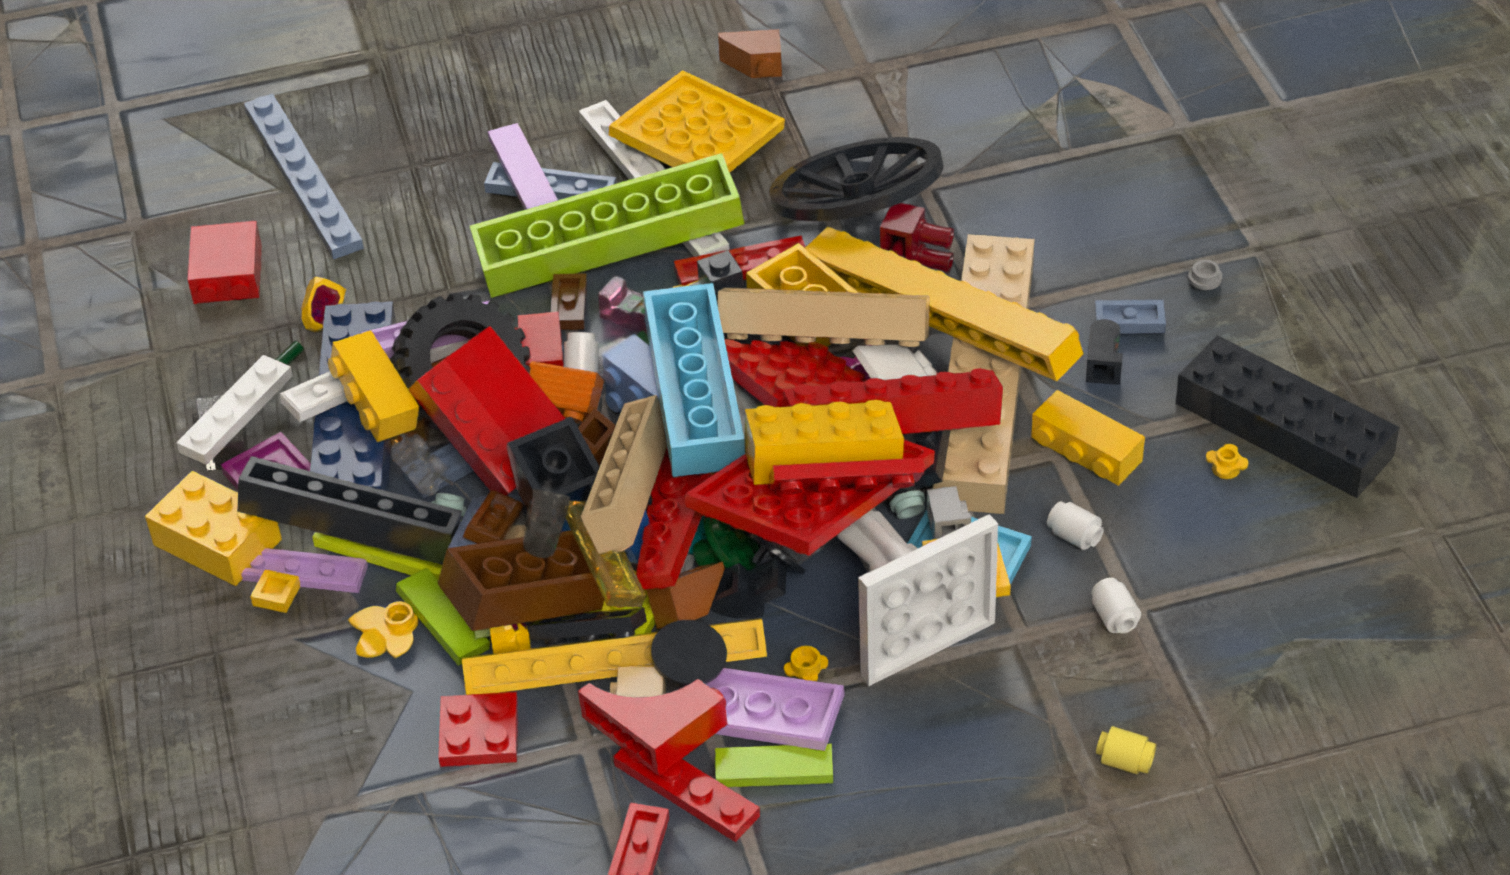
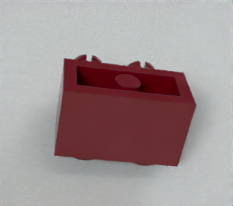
[880,203,955,274]

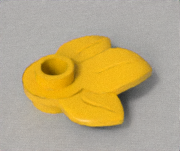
[348,601,419,658]

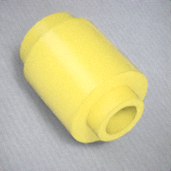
[1096,726,1157,775]

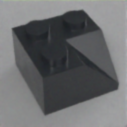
[506,417,600,522]

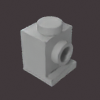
[927,486,971,539]

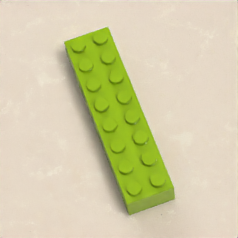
[470,153,744,298]

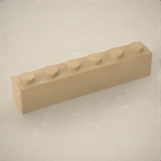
[718,288,930,347]
[581,395,667,554]

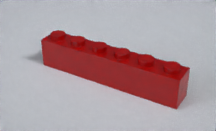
[782,368,1003,434]

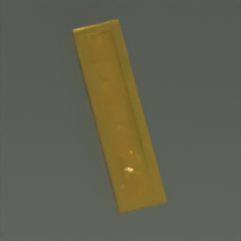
[563,501,646,608]

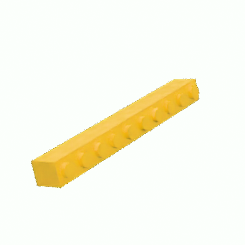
[805,227,1084,381]

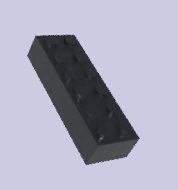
[1175,335,1400,498]

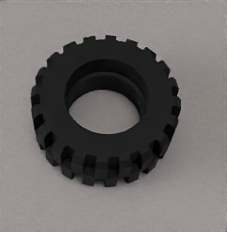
[390,293,531,430]

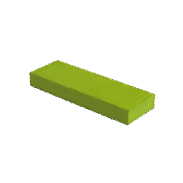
[396,568,490,666]
[715,743,833,787]

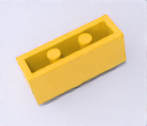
[328,330,419,442]
[1031,390,1145,486]

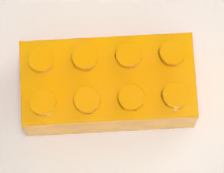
[744,400,904,485]

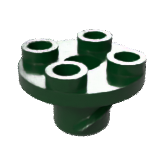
[692,516,760,571]

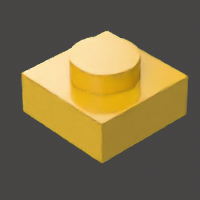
[250,569,301,613]

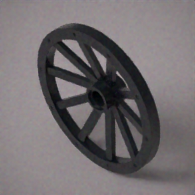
[769,137,944,222]

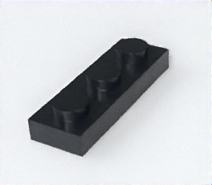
[528,607,647,645]

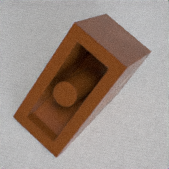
[718,29,782,78]
[646,562,725,629]

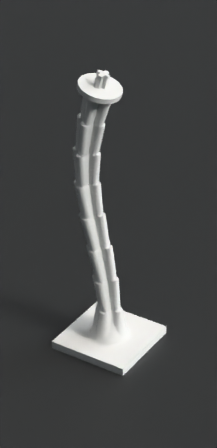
[732,379,998,686]

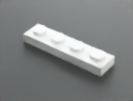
[176,355,293,465]

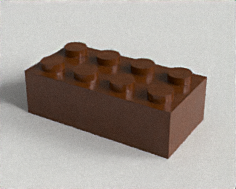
[438,530,613,631]

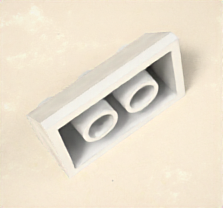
[852,344,937,380]

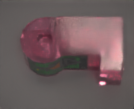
[598,276,647,334]

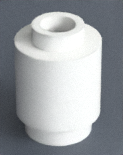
[564,332,599,373]
[1047,501,1104,550]
[1091,578,1141,634]

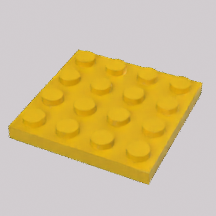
[609,70,785,172]

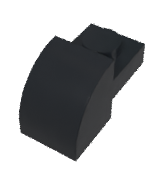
[711,558,787,619]

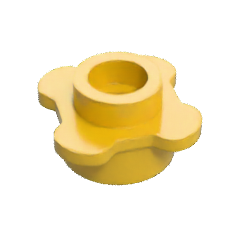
[1206,444,1249,479]
[784,646,828,682]

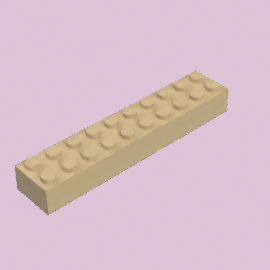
[933,234,1035,514]

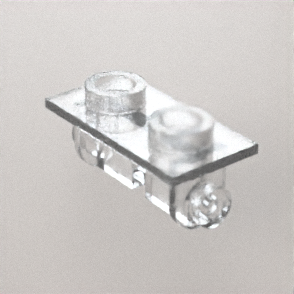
[391,433,454,496]

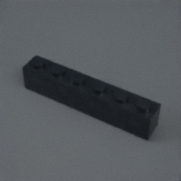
[237,456,462,565]

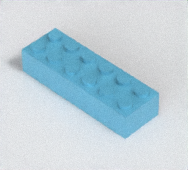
[643,283,745,477]

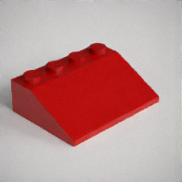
[408,326,565,495]

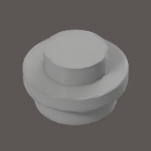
[1188,260,1222,290]

